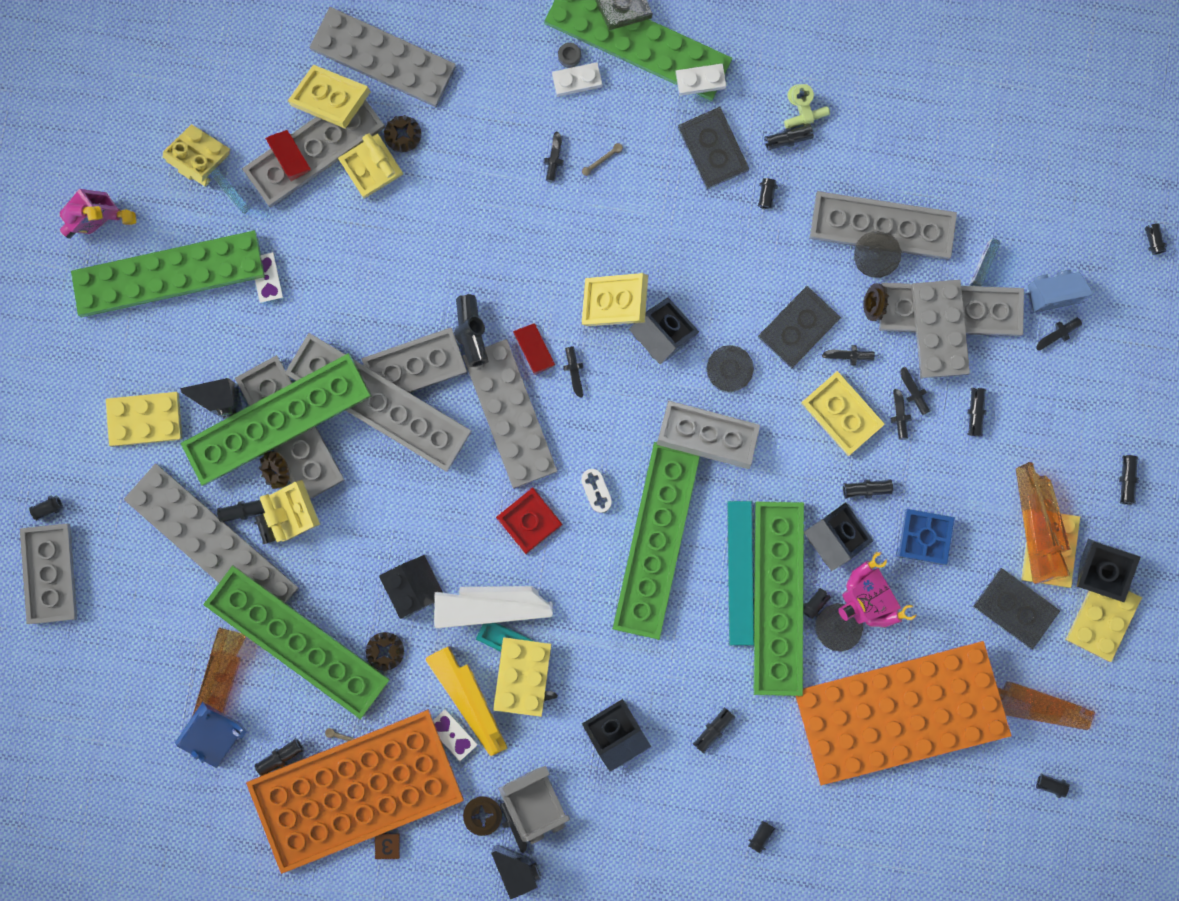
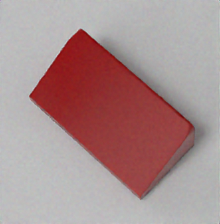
[265,130,311,182]
[513,323,555,376]

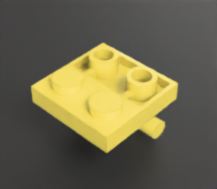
[162,124,230,187]
[338,133,403,199]
[260,480,320,542]

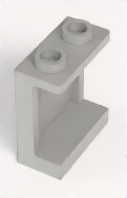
[498,766,570,844]

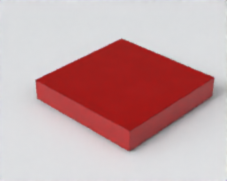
[496,487,563,554]

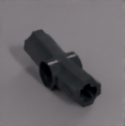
[454,294,489,367]

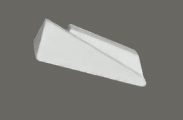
[434,586,553,628]

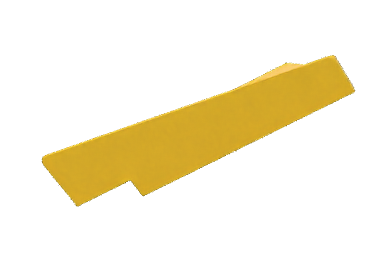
[426,646,508,756]

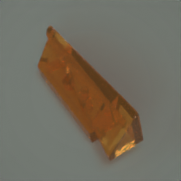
[1016,462,1071,584]
[192,627,246,716]
[997,681,1095,730]

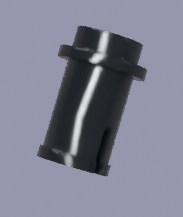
[757,178,778,209]
[1144,223,1168,255]
[29,495,63,521]
[254,515,276,545]
[803,588,831,619]
[1036,773,1070,798]
[748,821,776,854]

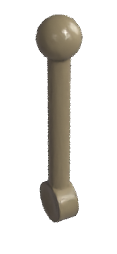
[582,143,623,176]
[325,728,354,741]

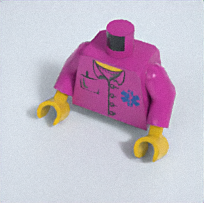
[60,189,136,239]
[839,552,917,628]

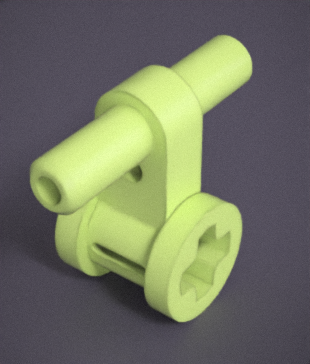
[784,84,830,128]

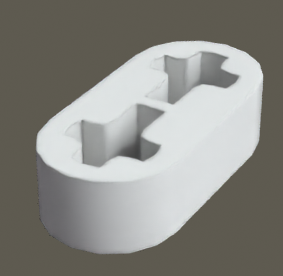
[581,469,612,513]

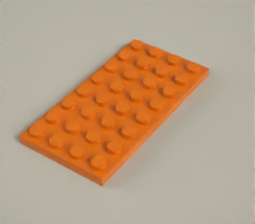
[796,641,1011,786]
[246,709,464,874]

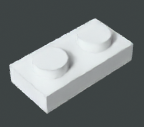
[552,62,602,97]
[676,64,726,96]

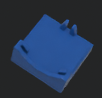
[896,509,955,565]
[174,702,247,768]

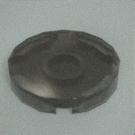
[854,231,902,278]
[706,345,754,393]
[815,603,863,651]

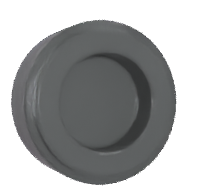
[558,43,581,68]

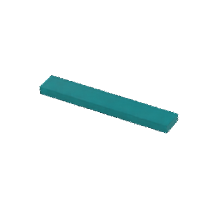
[727,501,754,645]

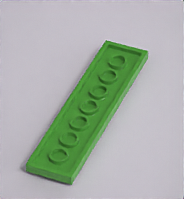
[544,0,732,101]
[71,230,265,318]
[180,353,372,486]
[612,442,700,640]
[753,501,804,696]
[203,565,390,719]

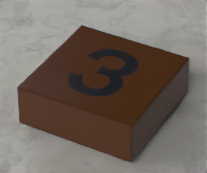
[375,833,400,859]

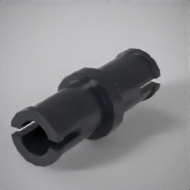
[764,124,814,151]
[967,388,987,437]
[1119,455,1139,505]
[843,479,893,499]
[217,500,265,523]
[692,707,736,754]
[254,738,304,776]

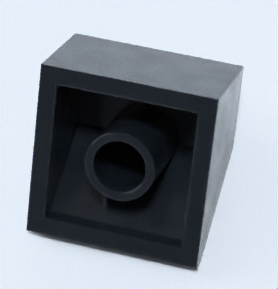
[629,297,699,365]
[180,378,243,419]
[804,502,873,572]
[1077,538,1141,602]
[379,555,443,619]
[582,699,651,772]
[491,845,542,900]

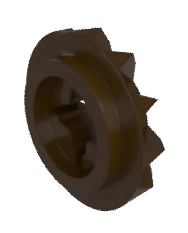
[384,115,421,152]
[863,283,889,321]
[259,451,290,489]
[366,632,404,671]
[463,796,502,836]

